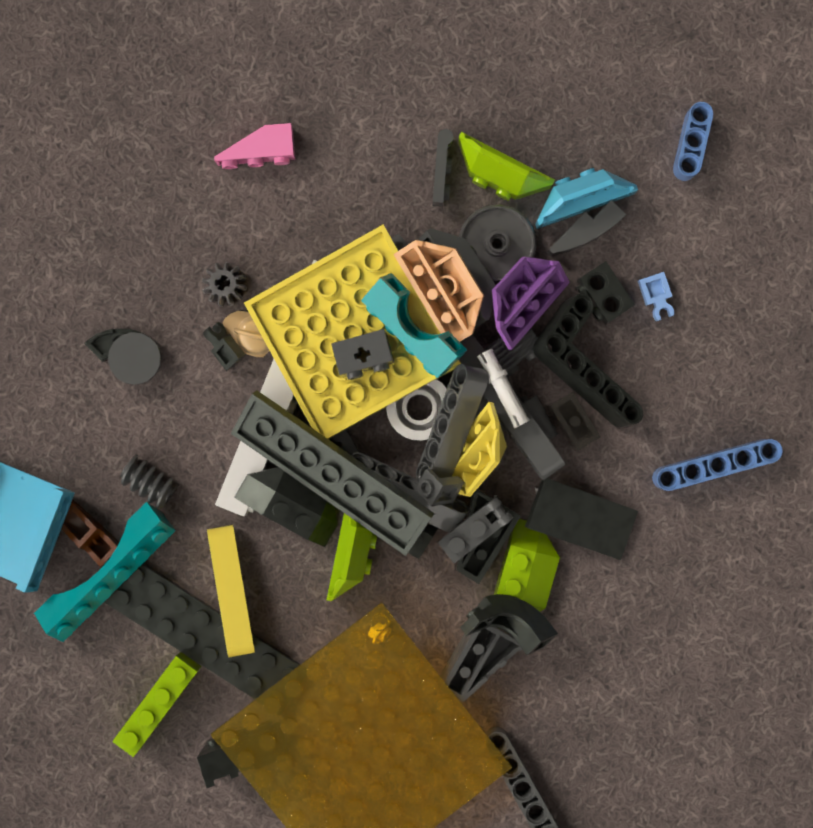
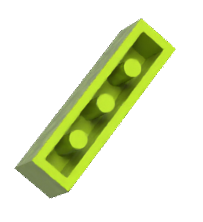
[112,652,202,757]

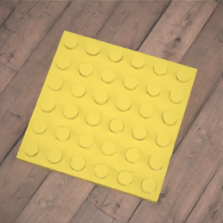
[244,224,461,439]

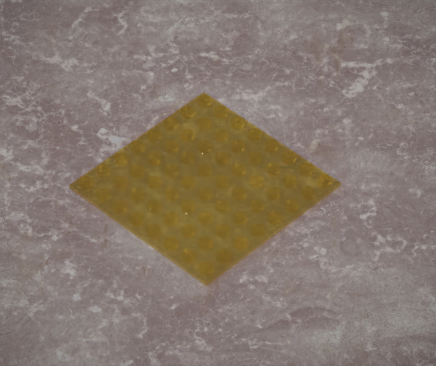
[211,602,512,828]

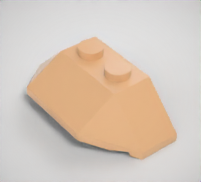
[393,240,484,342]

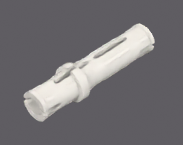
[477,349,530,428]

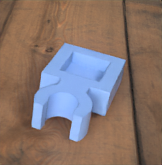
[637,272,674,321]

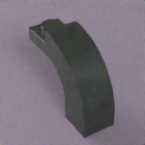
[460,594,558,656]

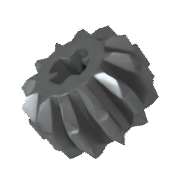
[202,262,247,307]

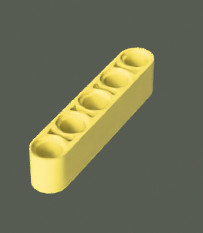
[207,525,255,658]

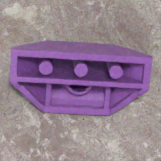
[492,257,570,350]

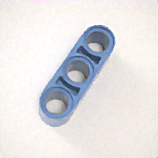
[673,102,713,181]

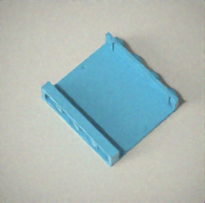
[0,462,75,592]

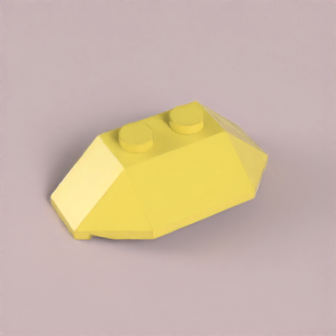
[452,402,507,497]

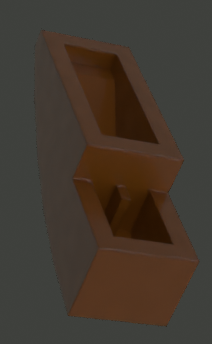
[61,499,119,568]

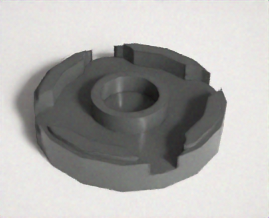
[108,332,162,385]

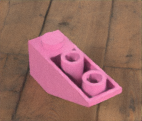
[214,123,296,169]

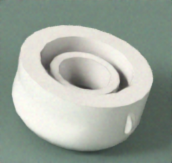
[386,379,447,441]

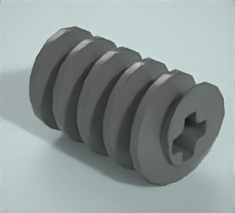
[120,454,179,509]

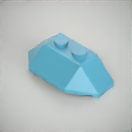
[535,168,638,229]

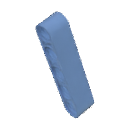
[652,439,783,491]

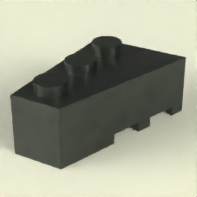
[455,489,521,584]

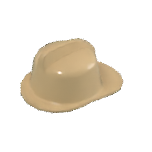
[223,311,270,357]

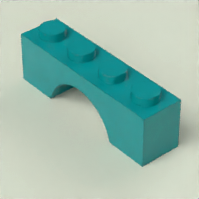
[361,273,467,378]

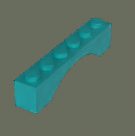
[34,502,176,642]

